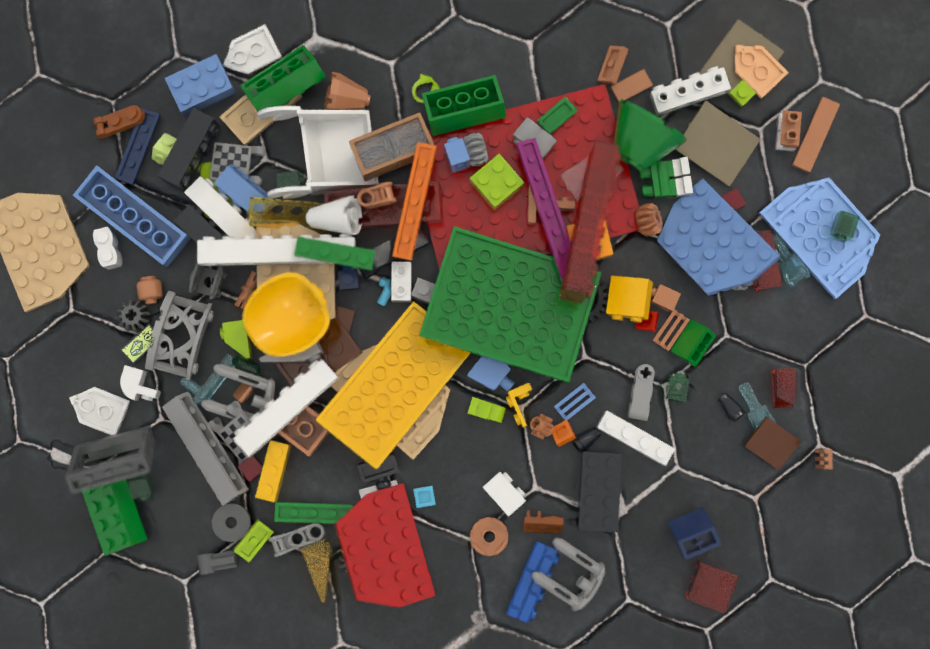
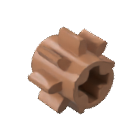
[530,414,554,440]

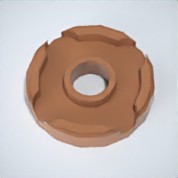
[470,517,508,556]

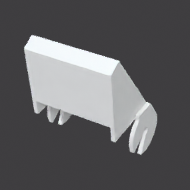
[257,106,379,199]

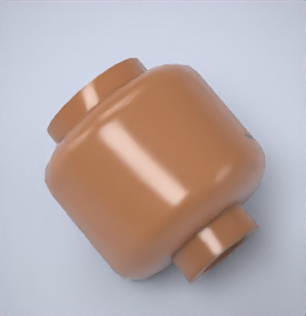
[136,276,163,305]

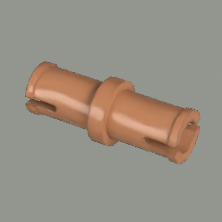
[234,271,257,310]

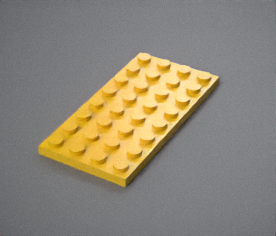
[315,301,470,470]

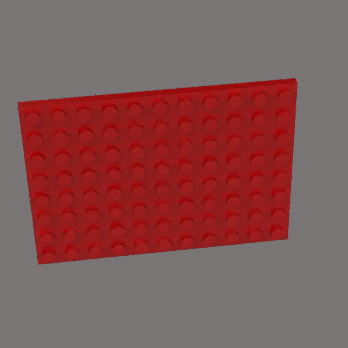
[411,84,640,270]

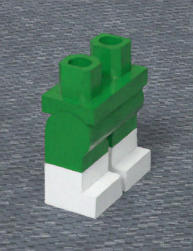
[638,157,693,200]

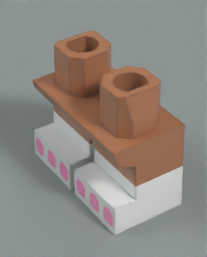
[775,110,802,151]

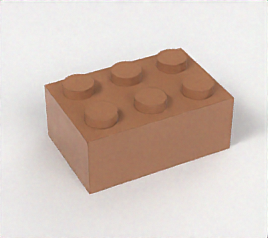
[278,406,330,457]

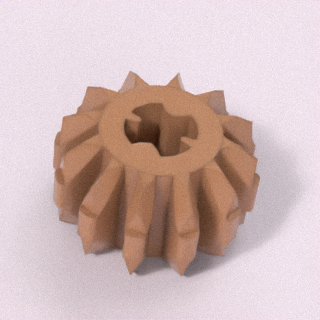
[635,203,663,236]

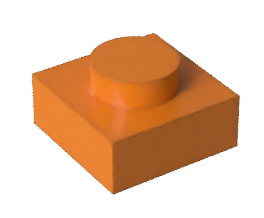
[552,420,576,447]

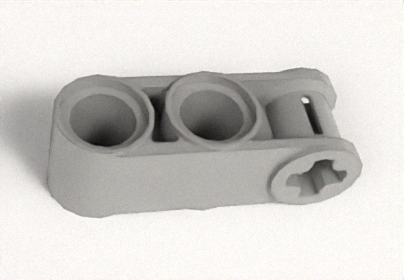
[628,364,654,421]
[268,523,326,557]

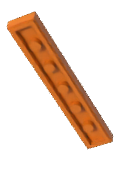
[392,142,437,261]

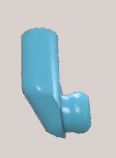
[377,277,392,306]

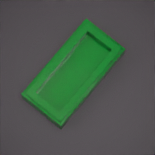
[536,97,578,135]

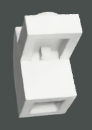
[120,365,161,401]

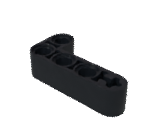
[358,225,432,279]

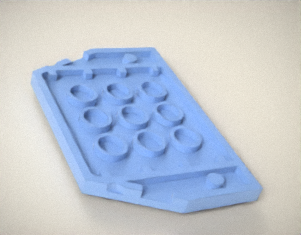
[758,178,880,299]

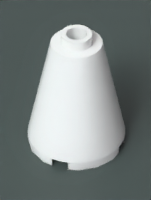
[306,196,362,235]

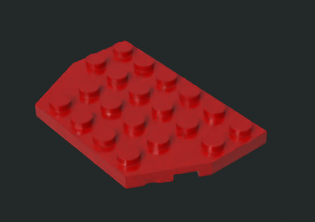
[335,483,436,608]

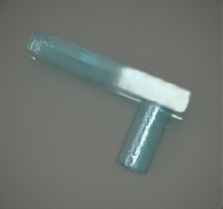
[180,354,239,406]

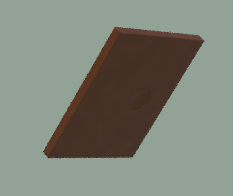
[744,416,801,470]

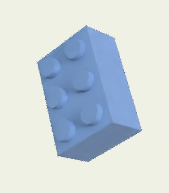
[165,54,236,117]

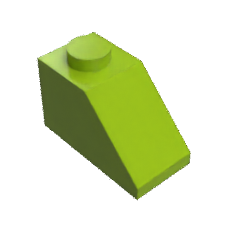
[220,320,253,360]

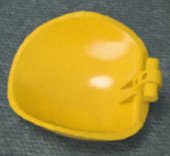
[243,272,330,357]

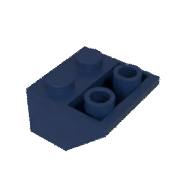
[667,507,722,560]

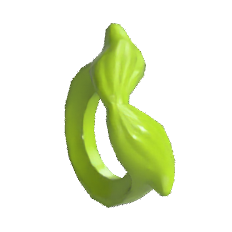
[412,74,439,104]

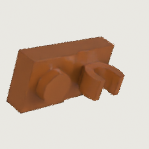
[523,510,563,534]

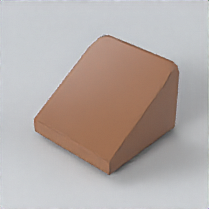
[233,383,255,403]

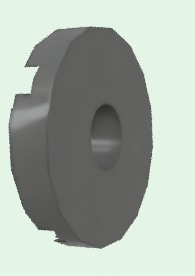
[212,503,251,542]

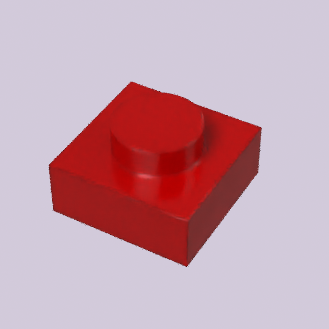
[635,311,659,332]

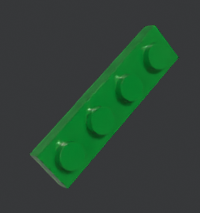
[294,236,376,271]
[274,502,353,524]

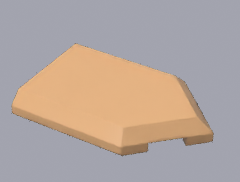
[735,45,789,99]

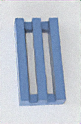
[554,383,596,420]

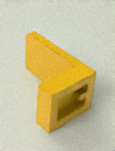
[506,383,532,428]

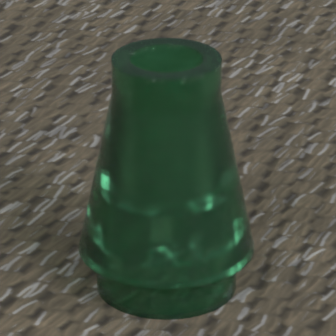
[232,355,260,380]

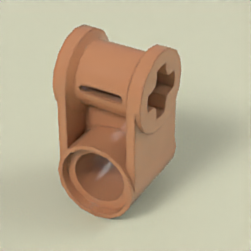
[357,182,397,209]

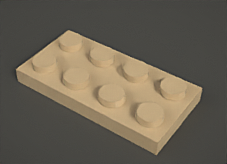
[220,94,302,146]

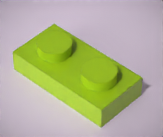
[233,519,274,562]

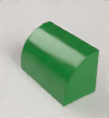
[670,320,716,367]

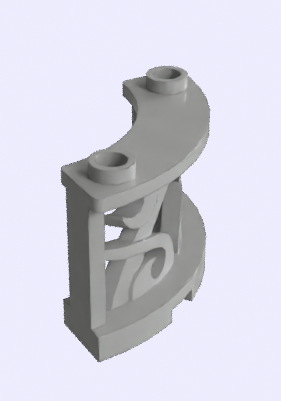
[145,291,214,380]

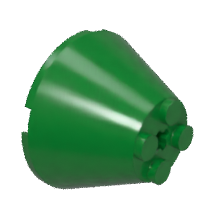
[612,99,687,172]

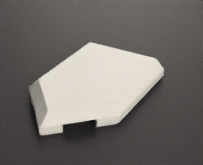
[223,24,282,74]
[69,387,130,435]

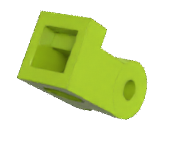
[468,397,506,423]

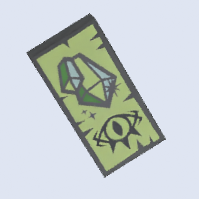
[121,324,154,364]

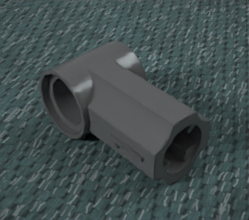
[197,551,238,575]

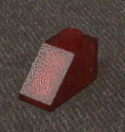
[772,368,797,408]

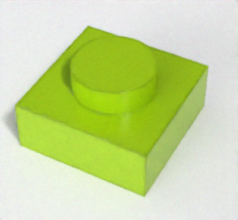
[729,80,756,107]

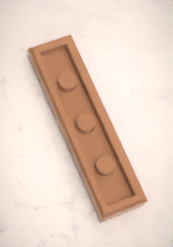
[791,97,840,173]

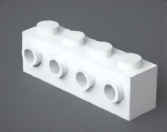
[650,66,731,116]

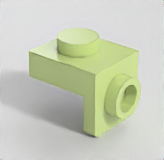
[152,133,176,165]

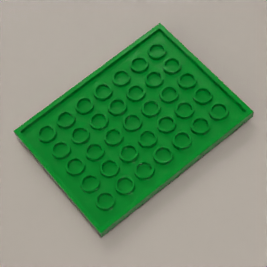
[419,226,602,383]

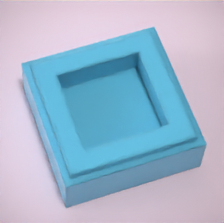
[413,486,436,508]

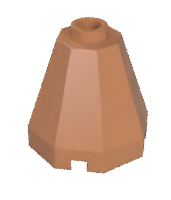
[324,72,370,110]

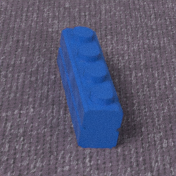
[506,540,560,623]

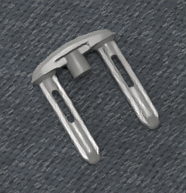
[201,364,275,420]
[532,538,605,611]

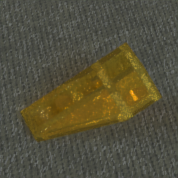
[300,539,333,603]

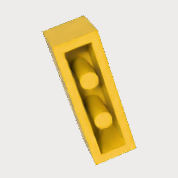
[255,440,291,502]

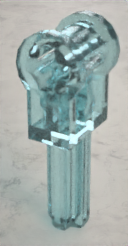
[769,233,810,287]
[739,382,776,430]

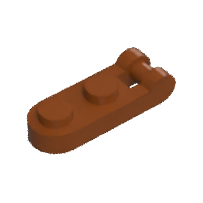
[93,105,145,139]

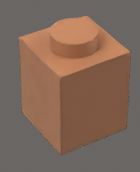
[650,284,681,313]

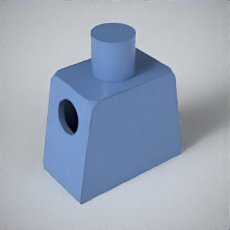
[467,356,515,392]

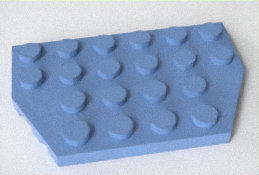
[657,179,780,296]

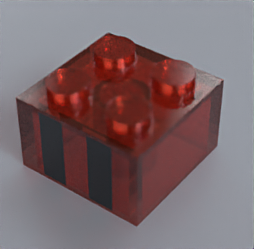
[685,561,738,614]

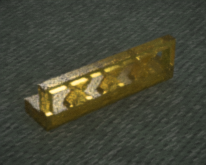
[247,197,326,232]

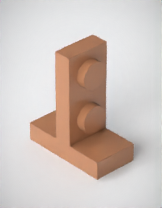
[527,186,575,225]

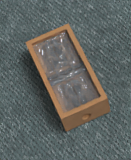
[349,112,435,182]

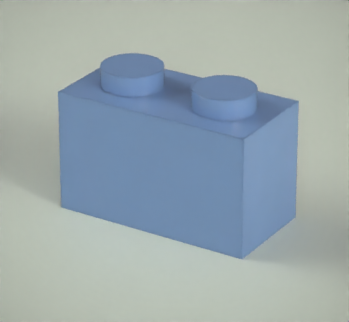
[444,137,470,173]

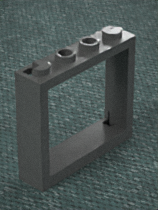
[65,425,156,494]

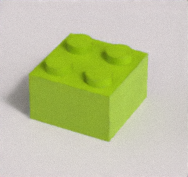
[470,154,524,211]

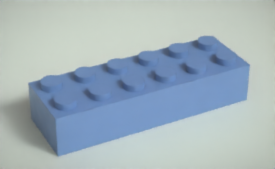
[73,165,191,268]

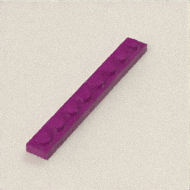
[516,138,584,291]

